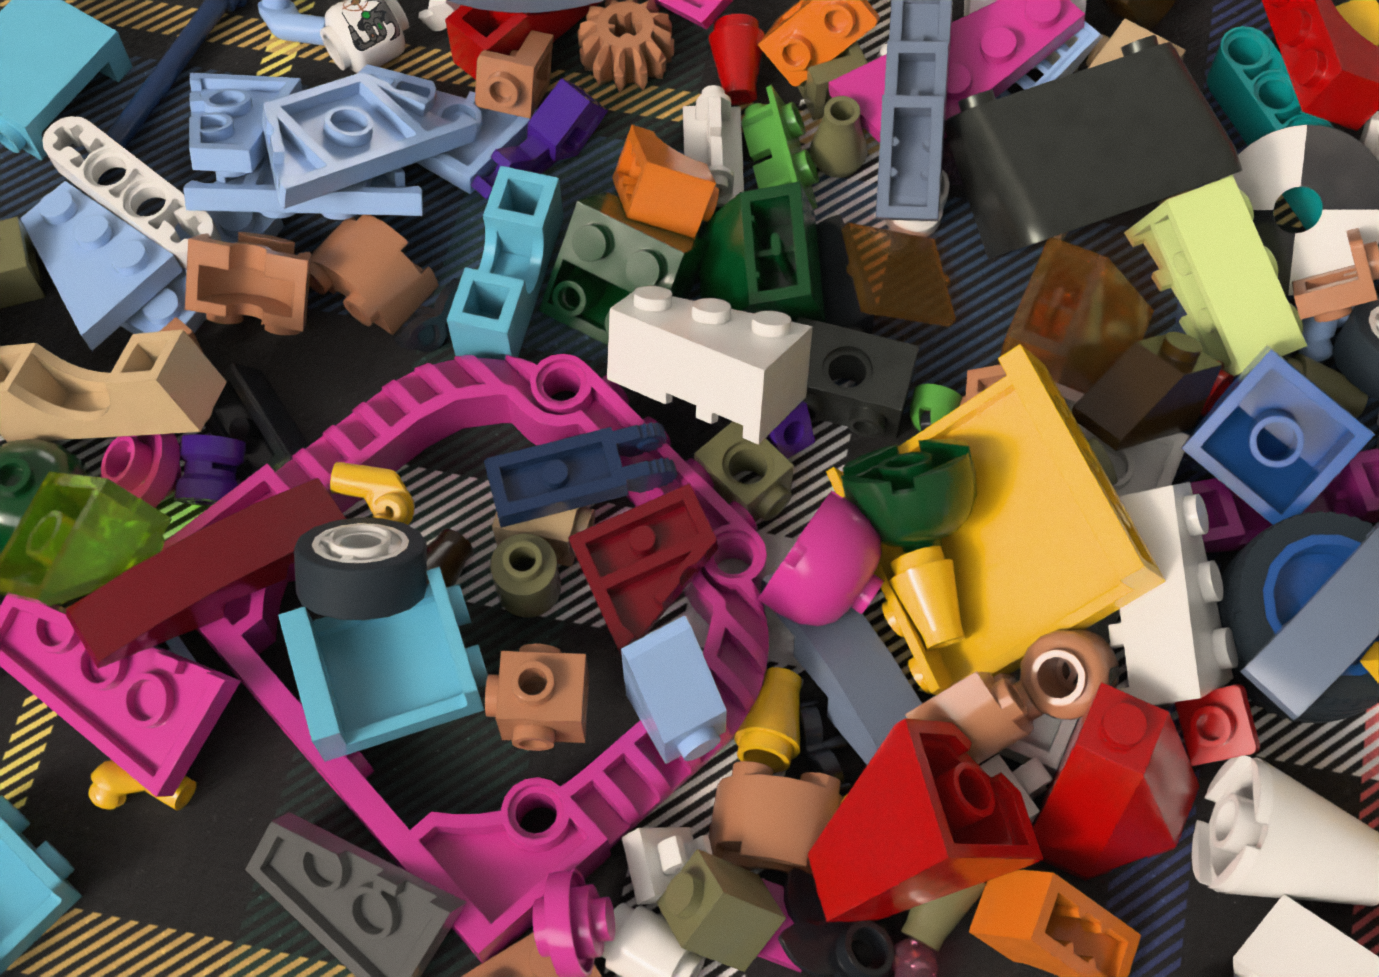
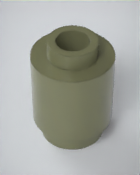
[490,533,561,618]

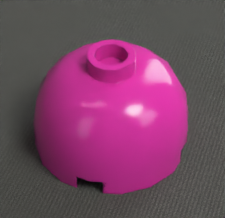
[758,491,884,627]

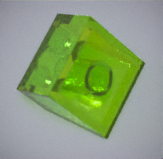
[0,472,172,606]

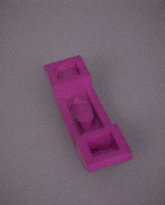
[1190,448,1379,553]

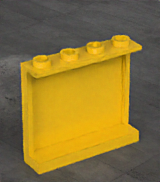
[826,344,1166,695]

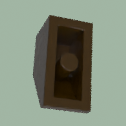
[1071,332,1223,451]

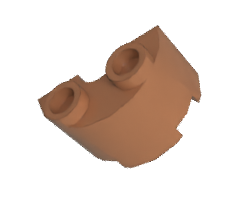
[309,215,439,335]
[185,232,311,335]
[905,671,1044,764]
[708,761,844,876]

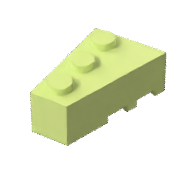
[1124,175,1307,377]

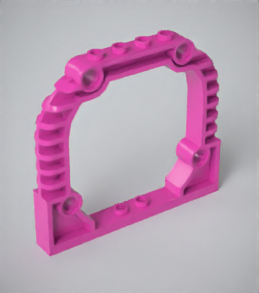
[141,354,769,963]

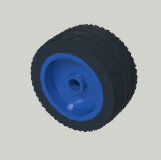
[1216,511,1379,723]

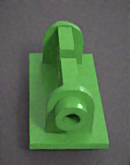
[741,85,819,209]

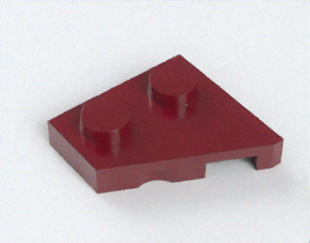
[568,483,719,657]

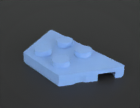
[262,72,478,209]
[183,151,423,220]

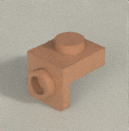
[1292,227,1379,322]

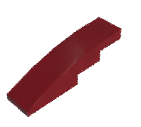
[66,478,346,669]

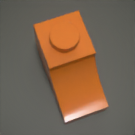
[612,125,719,239]
[969,870,1141,977]

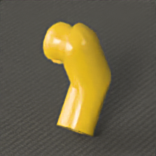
[330,461,415,525]
[88,760,196,811]

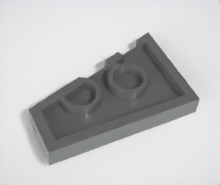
[245,812,467,977]

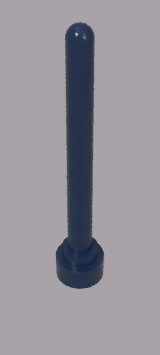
[98,0,249,182]

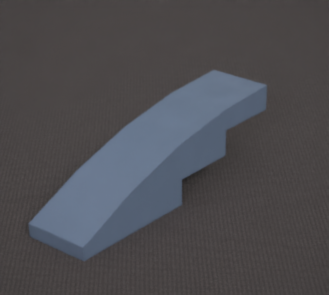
[876,0,953,221]
[761,573,922,765]

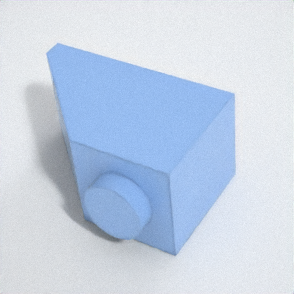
[621,615,727,764]

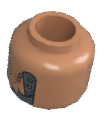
[1020,629,1119,720]

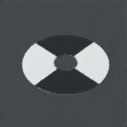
[1221,125,1379,295]

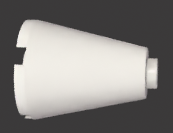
[1192,756,1379,906]

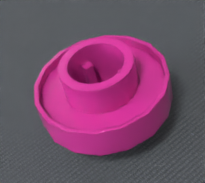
[100,433,181,515]
[533,869,615,977]

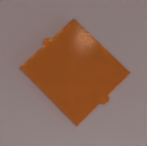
[841,222,956,327]

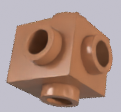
[485,644,590,751]

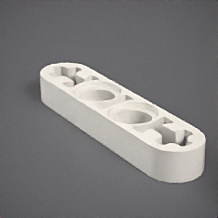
[42,116,221,269]

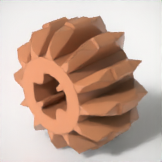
[578,0,674,93]

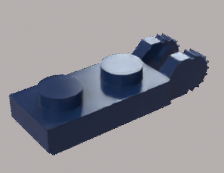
[484,422,678,528]

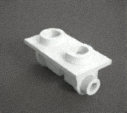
[683,85,744,207]

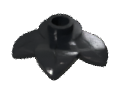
[778,868,894,977]

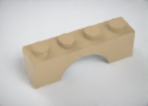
[0,329,227,442]

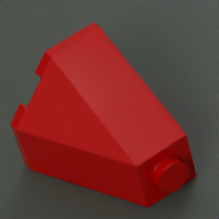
[1032,682,1200,881]
[808,718,1043,922]

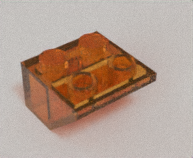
[997,237,1154,394]

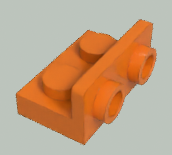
[758,0,880,87]

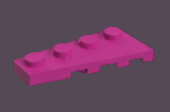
[828,0,1085,143]
[0,591,241,797]

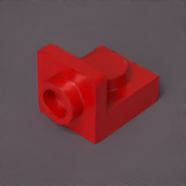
[1175,684,1260,766]

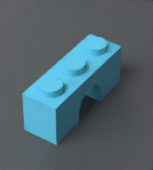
[447,166,564,360]

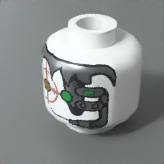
[320,0,409,73]

